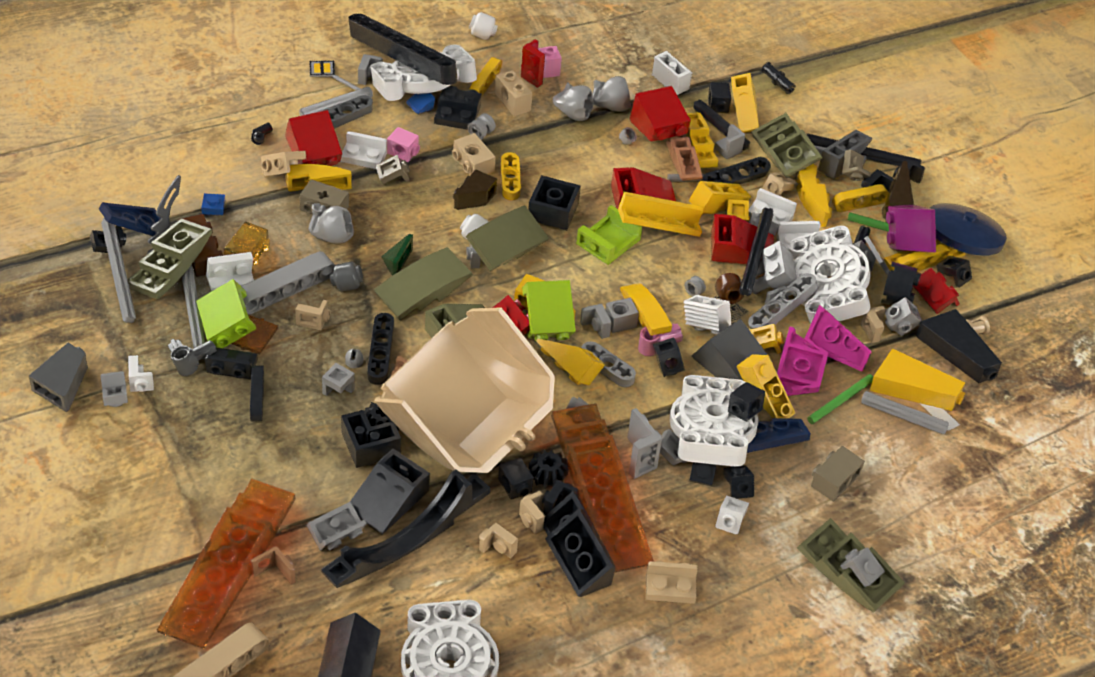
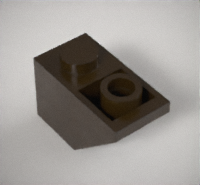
[453,170,497,210]

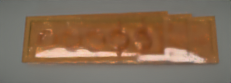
[551,403,654,573]
[157,478,296,649]

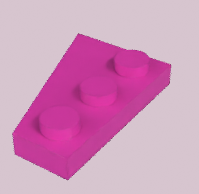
[805,305,872,372]

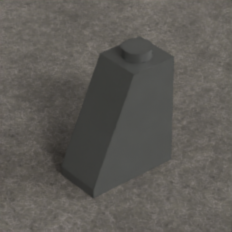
[29,343,88,412]

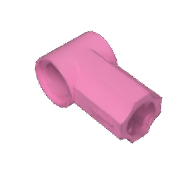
[638,323,683,356]

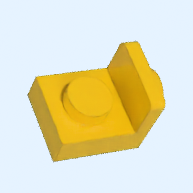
[750,324,784,354]

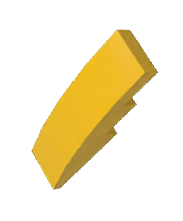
[686,113,718,168]
[620,283,672,336]

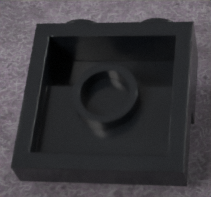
[434,86,482,130]

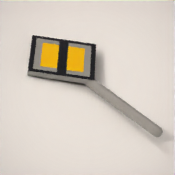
[309,61,360,90]

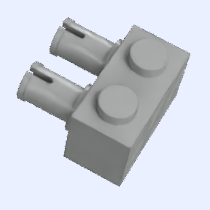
[752,241,797,295]

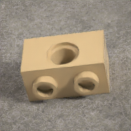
[495,70,532,116]
[452,133,496,175]

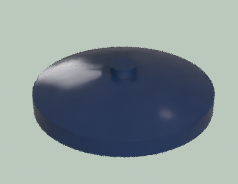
[930,203,1007,256]

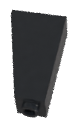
[916,309,1002,383]

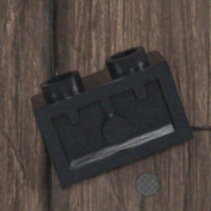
[205,347,258,379]

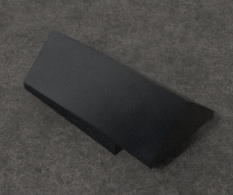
[543,491,616,597]
[318,612,381,677]

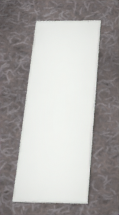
[920,403,960,431]

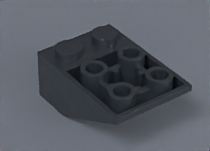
[350,449,430,535]

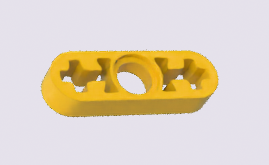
[470,57,502,97]
[501,152,521,200]
[832,184,889,212]

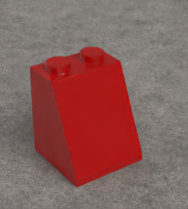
[630,86,691,142]
[285,110,342,166]

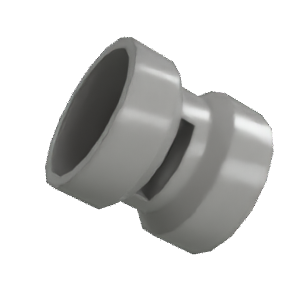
[468,113,496,140]

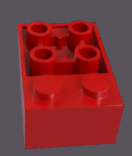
[611,167,677,209]
[711,214,774,264]

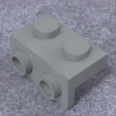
[306,502,367,551]

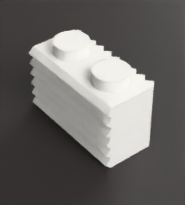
[652,51,692,95]
[684,295,731,334]

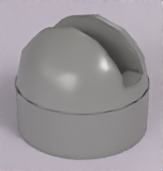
[619,127,637,145]
[345,348,363,368]

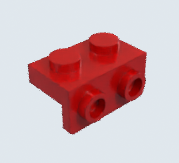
[521,39,545,88]
[913,268,960,314]
[492,295,530,336]

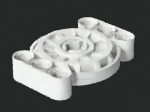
[370,45,477,101]
[789,226,871,324]
[670,375,758,466]
[401,600,499,677]

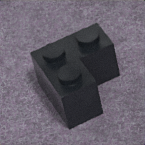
[341,410,401,468]

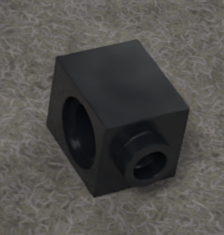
[708,82,731,113]
[653,337,685,377]
[728,381,765,422]
[498,457,534,500]

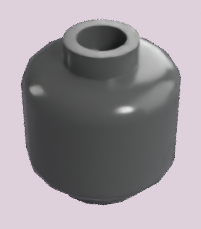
[330,261,364,292]

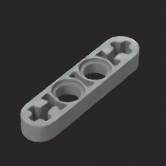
[748,273,818,329]

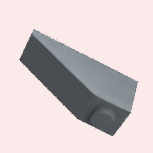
[818,130,872,179]

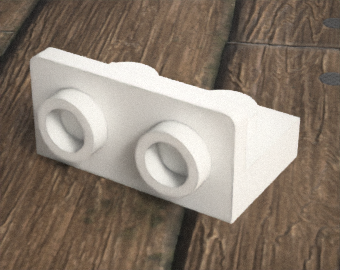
[341,131,387,169]
[748,188,797,225]
[776,221,820,252]
[206,252,254,291]

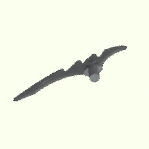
[147,175,181,254]

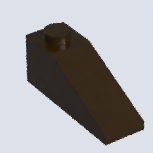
[882,161,914,223]

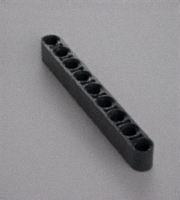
[348,14,458,85]

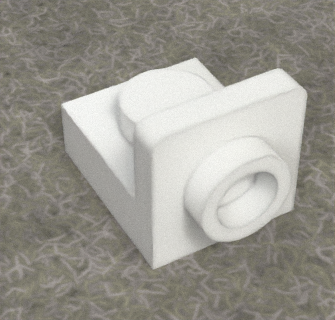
[128,355,154,392]
[715,496,749,534]

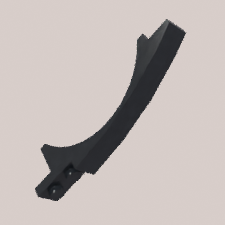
[321,469,491,588]

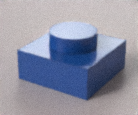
[201,193,226,215]

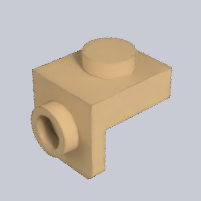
[519,491,545,534]

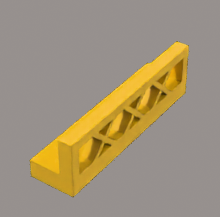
[618,192,703,237]
[884,240,966,272]

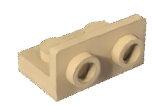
[261,151,306,176]
[646,561,698,604]

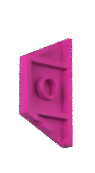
[777,326,828,396]

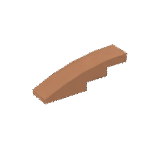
[665,134,702,181]

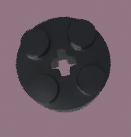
[881,262,921,306]

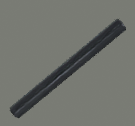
[806,134,921,167]
[740,207,774,296]

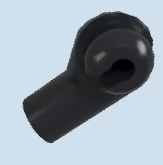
[251,122,273,145]

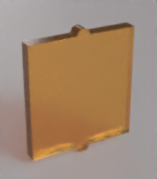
[231,315,278,355]

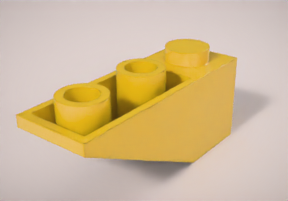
[731,73,759,133]
[536,339,605,386]
[736,354,795,419]

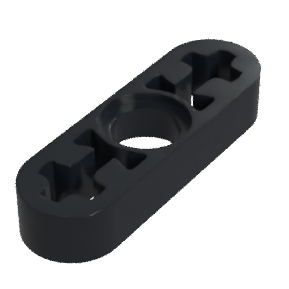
[250,365,264,422]

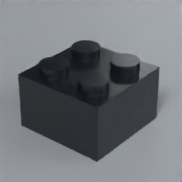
[528,175,581,230]

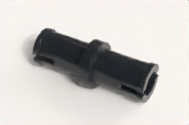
[761,62,796,94]

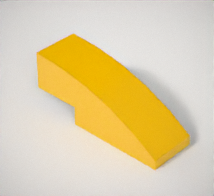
[285,164,352,192]

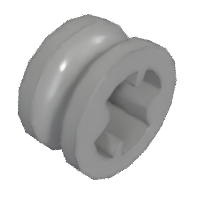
[684,276,706,297]

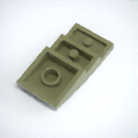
[752,113,822,178]
[466,205,549,272]
[128,219,212,300]
[374,247,473,321]
[797,518,905,613]

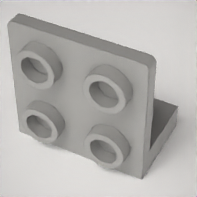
[627,408,662,479]

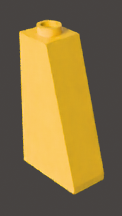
[870,348,966,411]

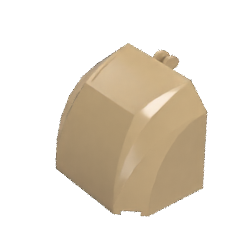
[375,308,555,473]

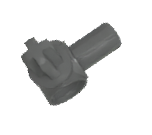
[168,339,217,376]

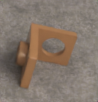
[251,546,296,585]

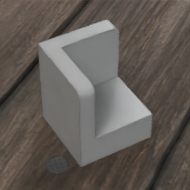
[714,124,745,159]
[322,363,355,396]

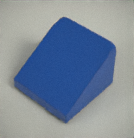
[406,93,435,114]

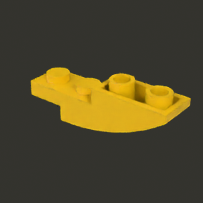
[796,163,832,227]

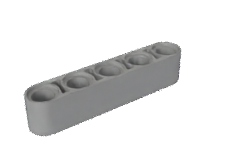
[242,251,335,314]

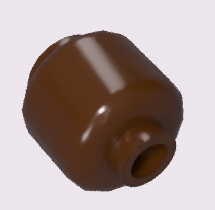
[715,273,744,305]

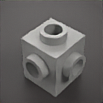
[885,297,922,336]

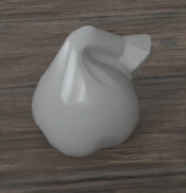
[592,76,631,112]
[553,83,594,121]
[308,203,354,244]

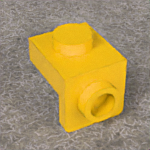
[727,199,750,222]

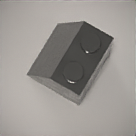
[692,319,773,380]

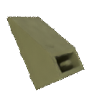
[425,304,485,338]

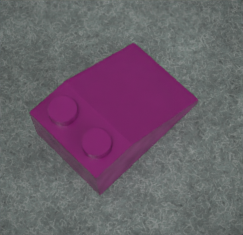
[886,205,936,252]

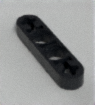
[701,157,771,184]
[367,313,394,385]

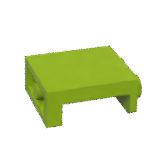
[576,205,642,265]
[196,279,256,348]
[522,280,576,341]

